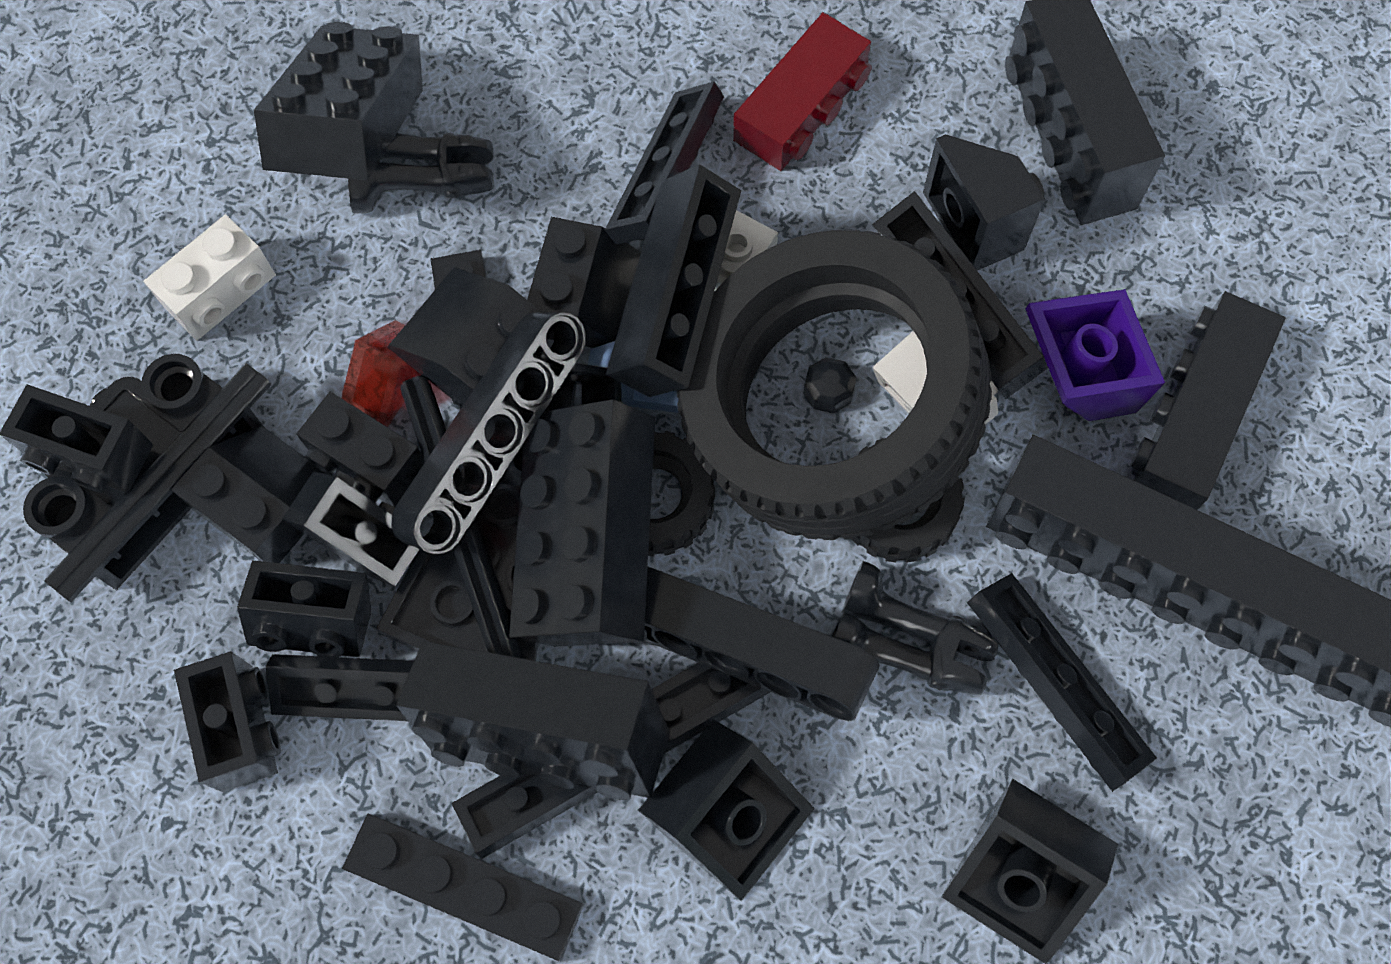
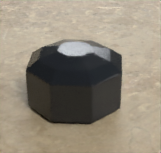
[803,357,857,414]

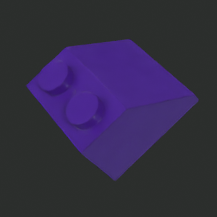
[1025,289,1165,421]

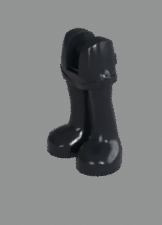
[348,132,494,213]
[832,561,999,695]

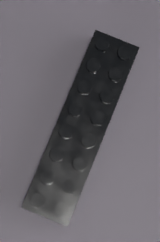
[986,434,1391,727]

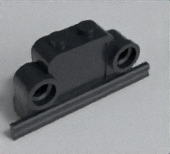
[23,354,272,602]

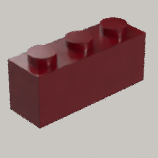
[733,12,872,171]

